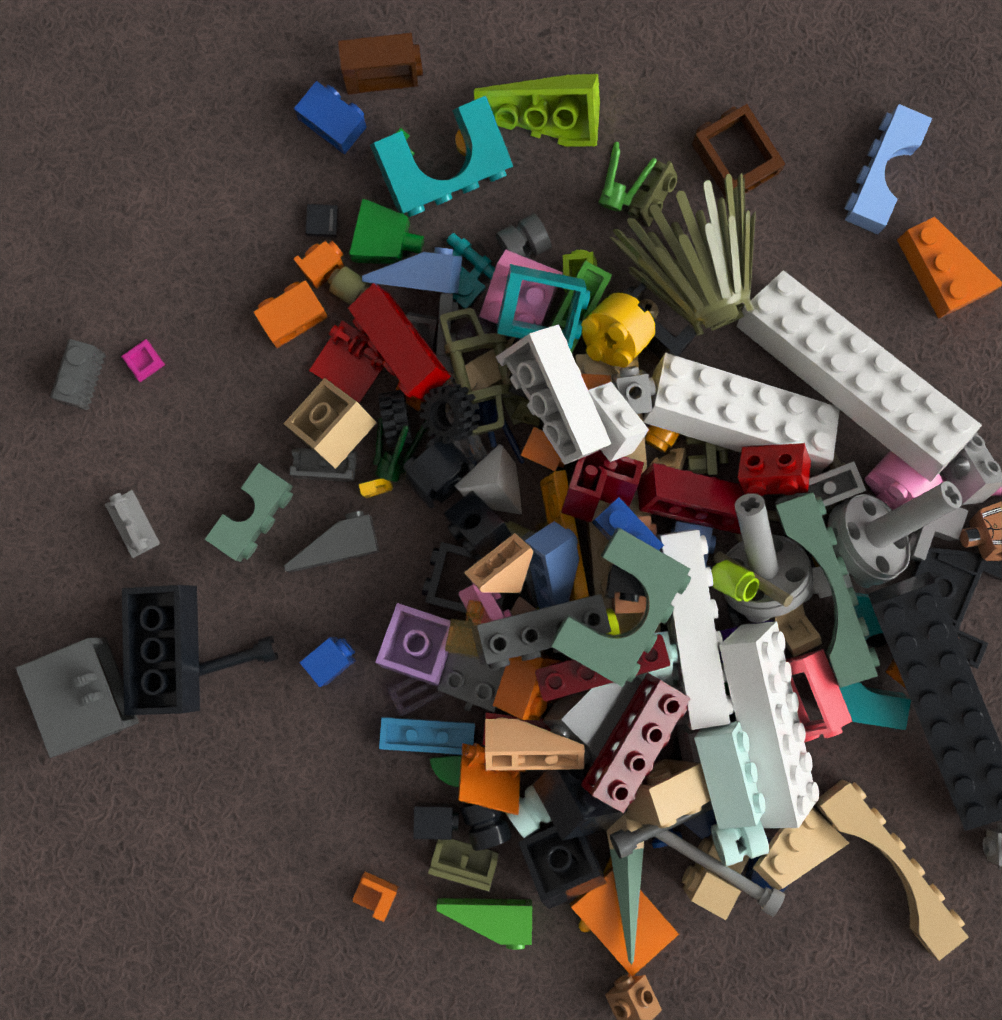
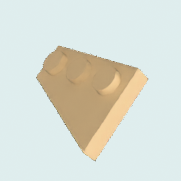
[753,807,849,890]

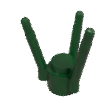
[373,417,427,482]

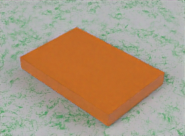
[570,866,679,977]

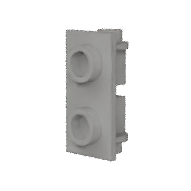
[105,490,160,558]

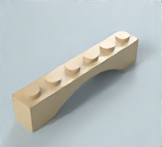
[815,779,969,961]

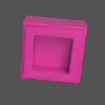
[121,339,165,382]

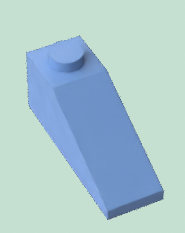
[362,247,462,294]
[525,521,579,609]

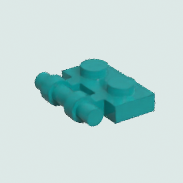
[446,233,495,309]

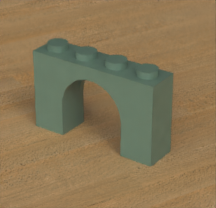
[551,527,691,687]

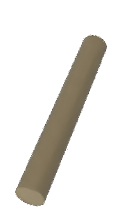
[713,551,793,607]

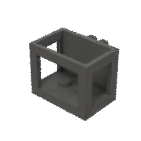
[16,637,139,758]

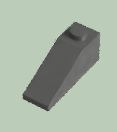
[284,511,379,573]

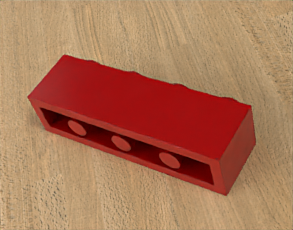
[348,283,451,402]

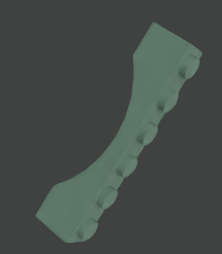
[774,492,880,688]

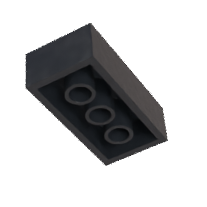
[122,585,200,715]

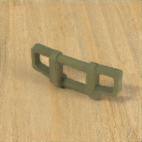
[440,308,516,436]

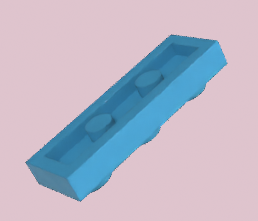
[379,717,475,755]

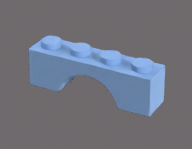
[844,104,932,234]

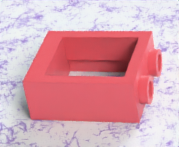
[786,649,852,742]

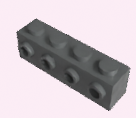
[471,594,611,669]

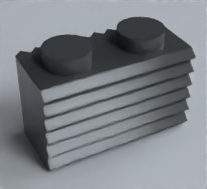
[50,339,106,410]

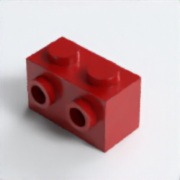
[738,443,811,496]

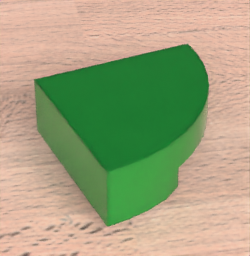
[430,755,461,787]

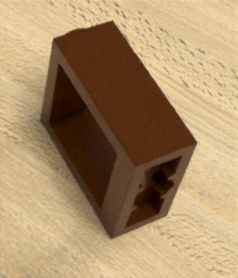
[338,33,423,95]
[692,104,785,198]

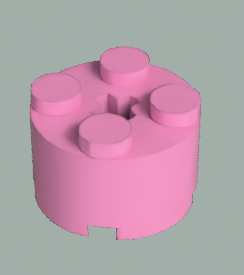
[865,451,942,510]

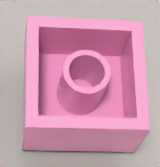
[479,250,563,326]

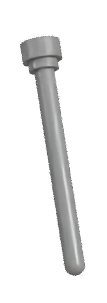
[642,824,785,917]

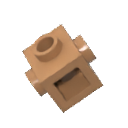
[605,974,662,1020]

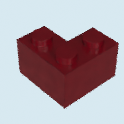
[561,450,644,522]

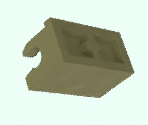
[428,839,499,892]

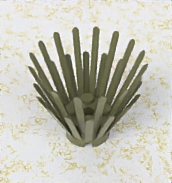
[609,173,756,336]

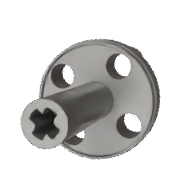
[828,481,962,588]
[723,494,813,623]

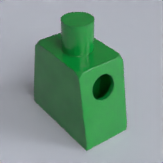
[349,199,424,264]

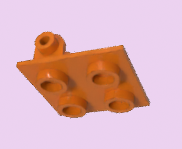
[458,743,526,815]

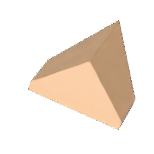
[464,533,533,593]

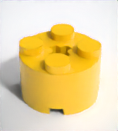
[581,293,655,368]

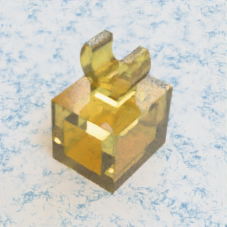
[445,600,485,659]

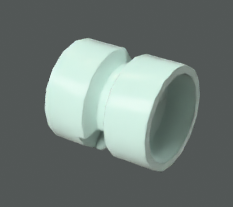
[506,782,552,839]
[711,820,769,867]

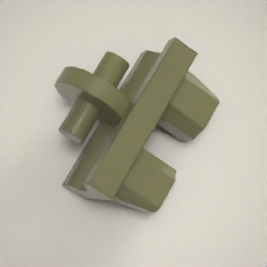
[685,436,735,477]

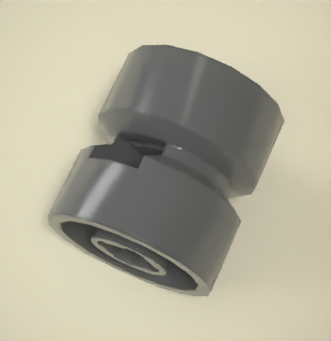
[496,213,552,259]

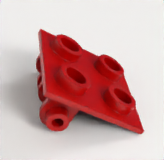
[309,321,385,403]

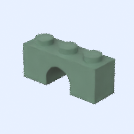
[205,463,293,562]

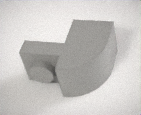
[907,508,968,561]

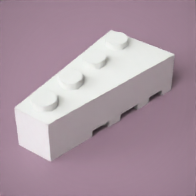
[496,324,611,465]

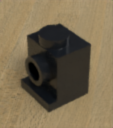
[605,564,646,602]

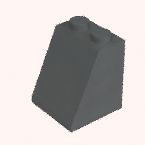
[543,676,642,764]

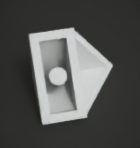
[455,444,522,514]

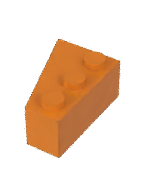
[897,217,1002,319]

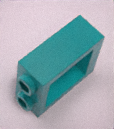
[497,264,590,349]

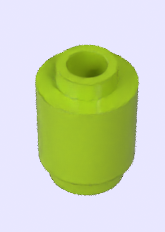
[711,560,760,602]

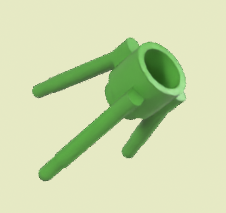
[598,141,657,212]

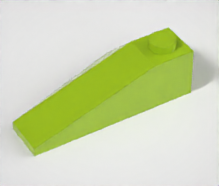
[474,74,600,147]

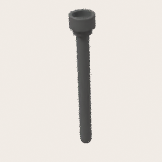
[610,801,713,859]

